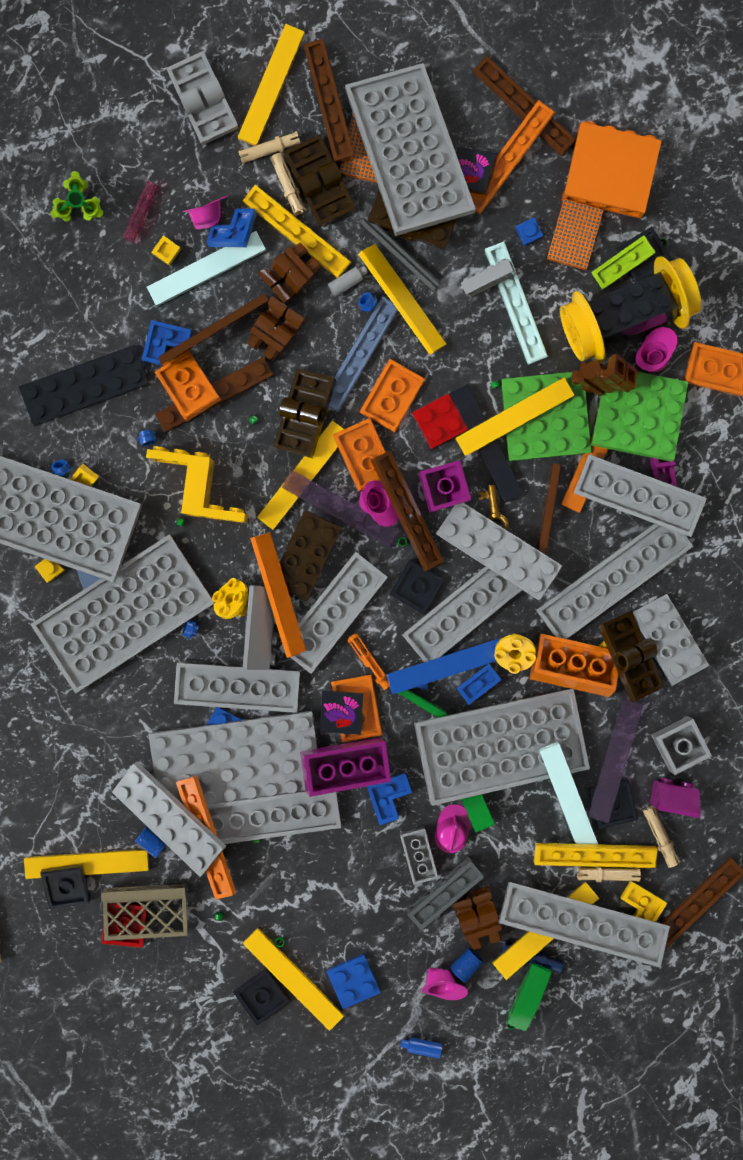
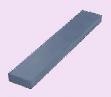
[328,296,398,413]

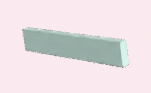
[147,231,266,307]
[484,242,548,365]
[539,742,598,844]

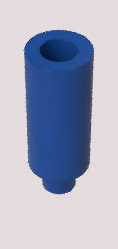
[400,1037,442,1059]

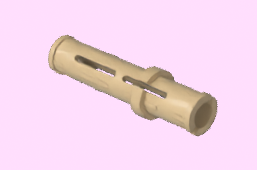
[238,131,300,164]
[270,153,306,216]
[642,805,680,868]
[577,867,641,882]

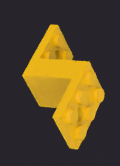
[146,446,249,523]

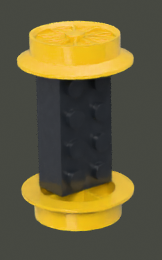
[560,256,701,363]

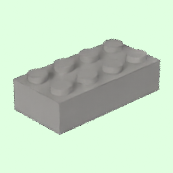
[461,259,517,297]
[400,826,438,885]

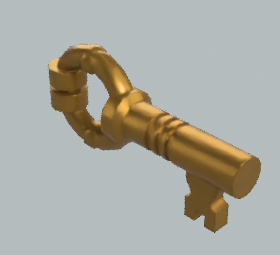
[478,485,509,530]

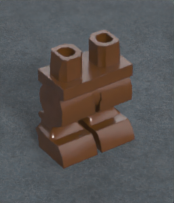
[257,242,321,306]
[247,296,306,362]
[571,354,637,396]
[452,886,502,950]

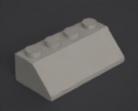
[243,585,277,670]

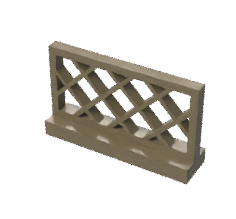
[101,883,188,941]

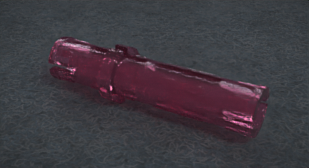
[122,181,159,243]

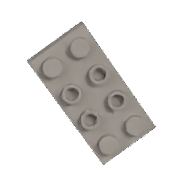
[166,51,239,145]
[633,594,709,686]

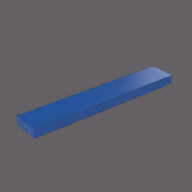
[386,638,502,694]

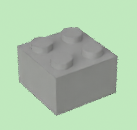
[651,716,712,775]

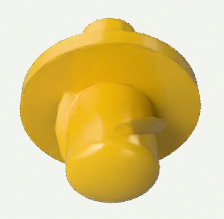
[212,578,249,619]
[494,634,536,674]

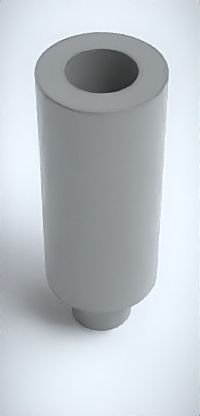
[328,266,368,297]

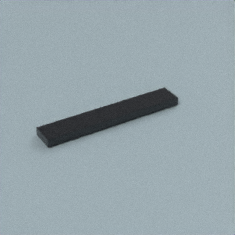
[449,384,523,504]

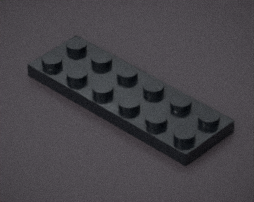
[19,345,150,426]

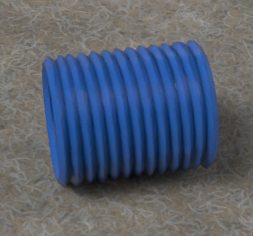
[135,826,166,858]
[450,948,484,982]

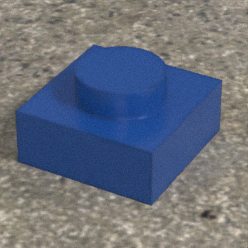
[515,217,543,246]

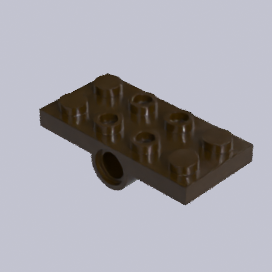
[283,134,356,228]
[368,190,457,251]
[273,369,336,459]
[280,509,342,602]
[598,611,665,703]

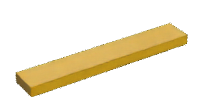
[238,24,305,146]
[242,185,351,278]
[358,244,446,355]
[455,377,574,457]
[257,420,344,530]
[534,843,658,868]
[24,849,149,879]
[492,882,599,980]
[243,928,344,1031]

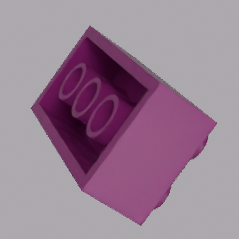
[300,737,391,797]

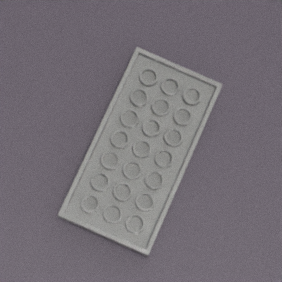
[345,63,476,236]
[0,456,142,583]
[30,534,214,694]
[414,688,590,806]
[148,711,317,805]

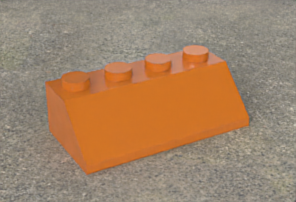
[530,634,618,697]

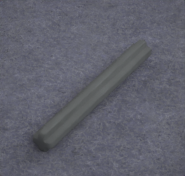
[361,215,441,291]

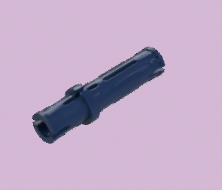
[501,941,564,974]

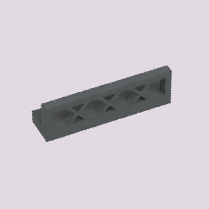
[407,856,484,930]

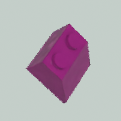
[418,460,471,513]
[650,777,701,818]

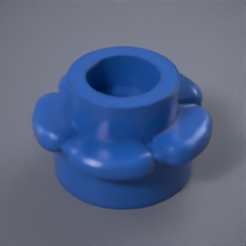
[358,292,377,312]
[137,429,157,447]
[51,460,71,477]
[182,620,199,639]

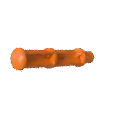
[348,634,390,690]

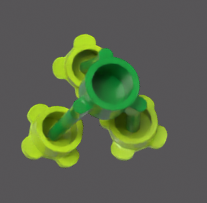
[50,171,103,222]

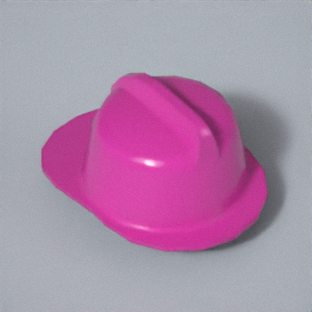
[182,194,230,230]
[636,327,678,373]
[359,480,399,527]
[435,804,471,853]
[422,967,468,1000]

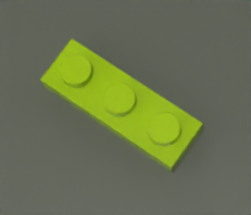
[591,235,656,290]

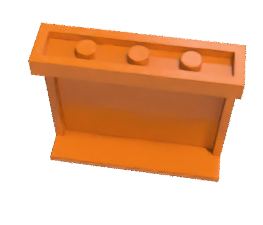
[561,121,662,219]

